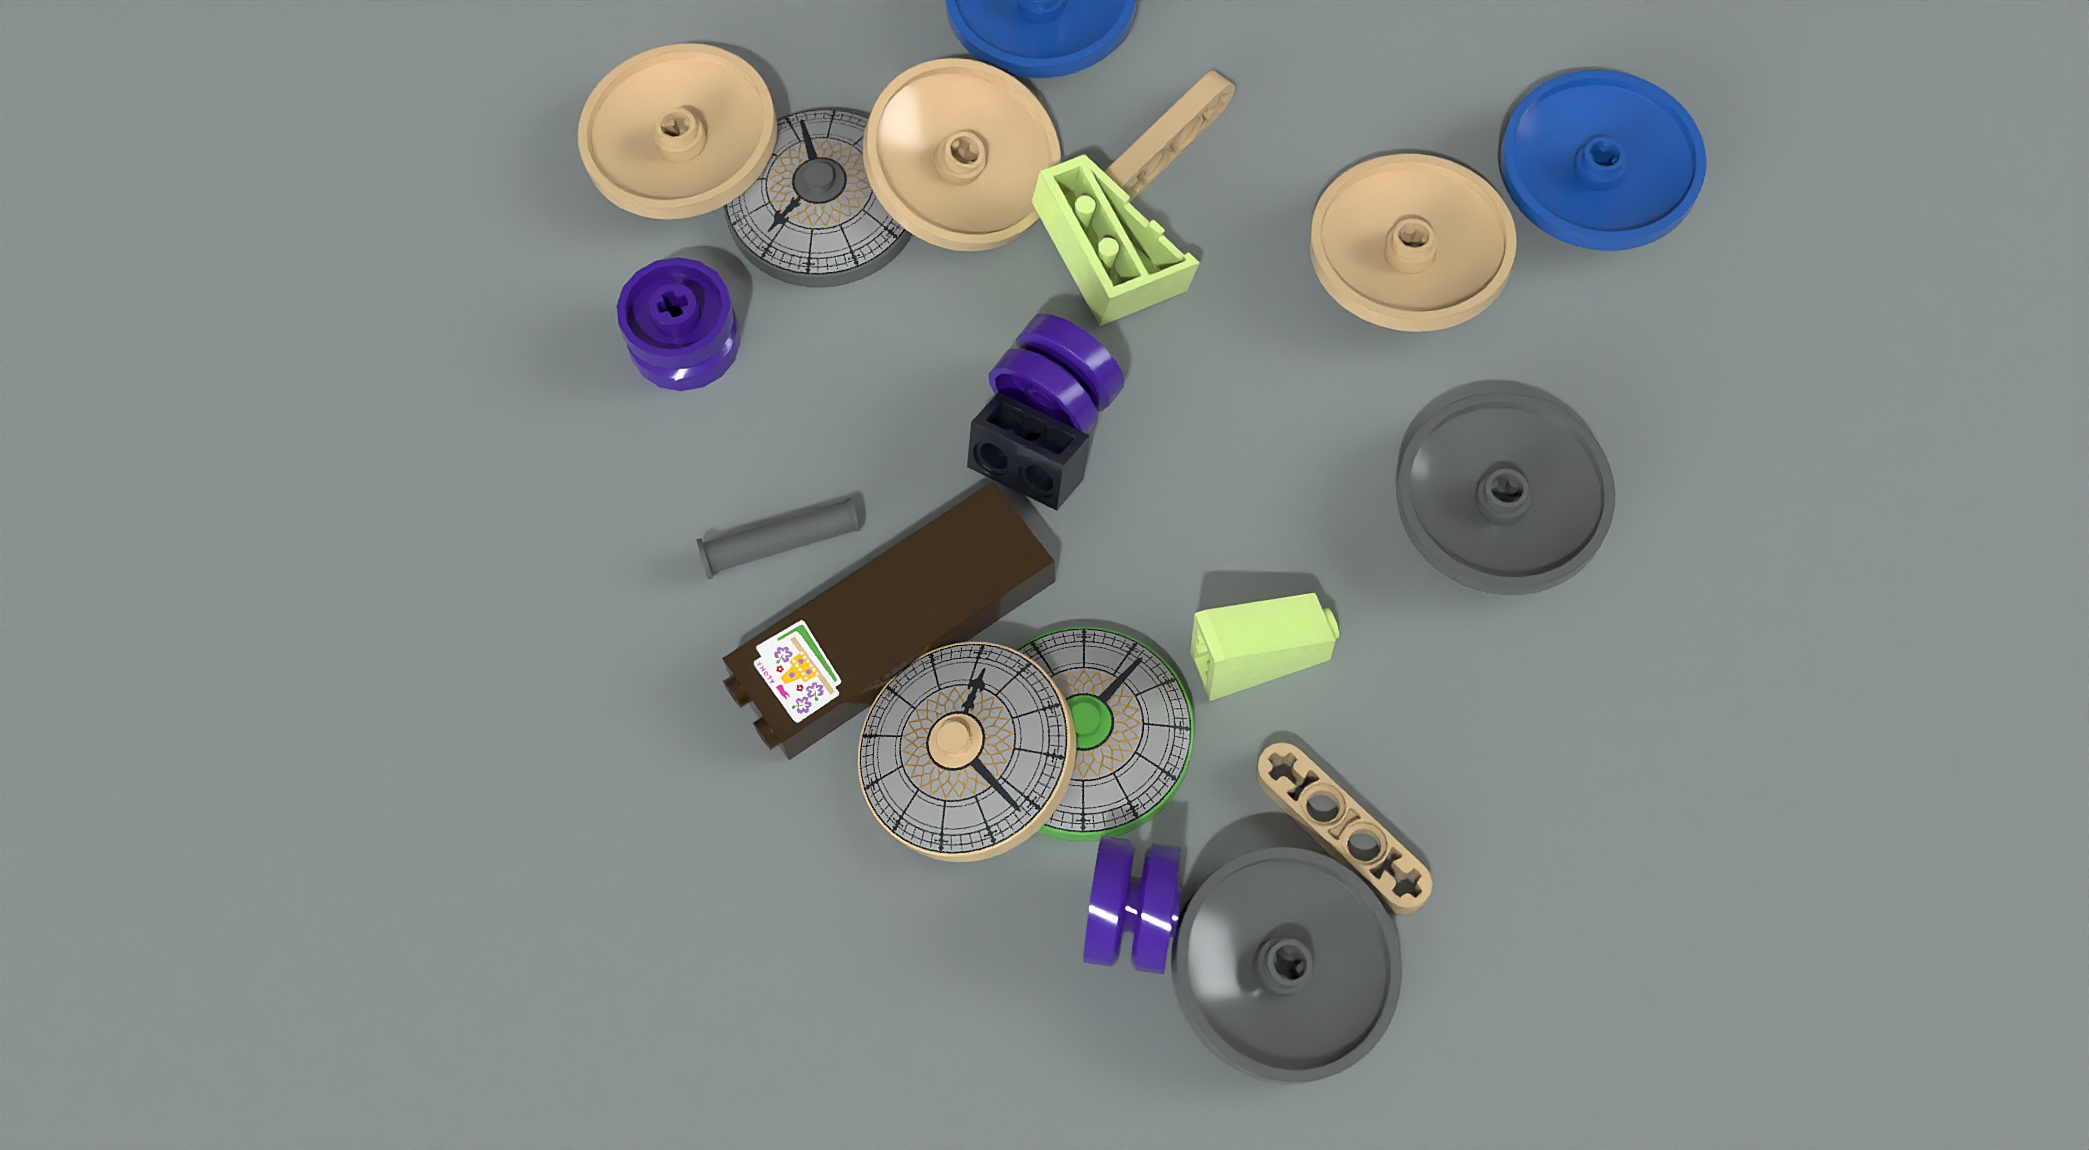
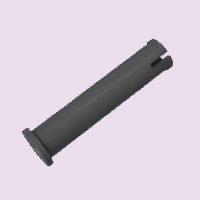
[696,498,860,580]

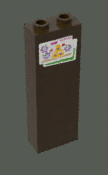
[722,482,1055,760]

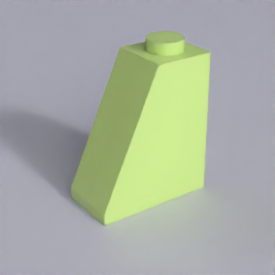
[1190,593,1339,701]

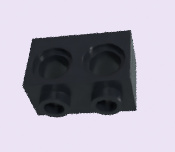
[967,392,1090,511]

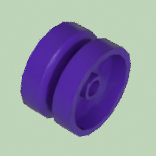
[616,257,741,391]
[988,314,1124,434]
[1083,835,1182,974]

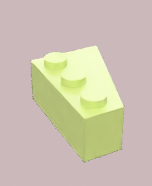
[1031,154,1200,326]

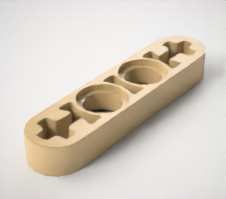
[1104,70,1235,203]
[1256,742,1433,915]

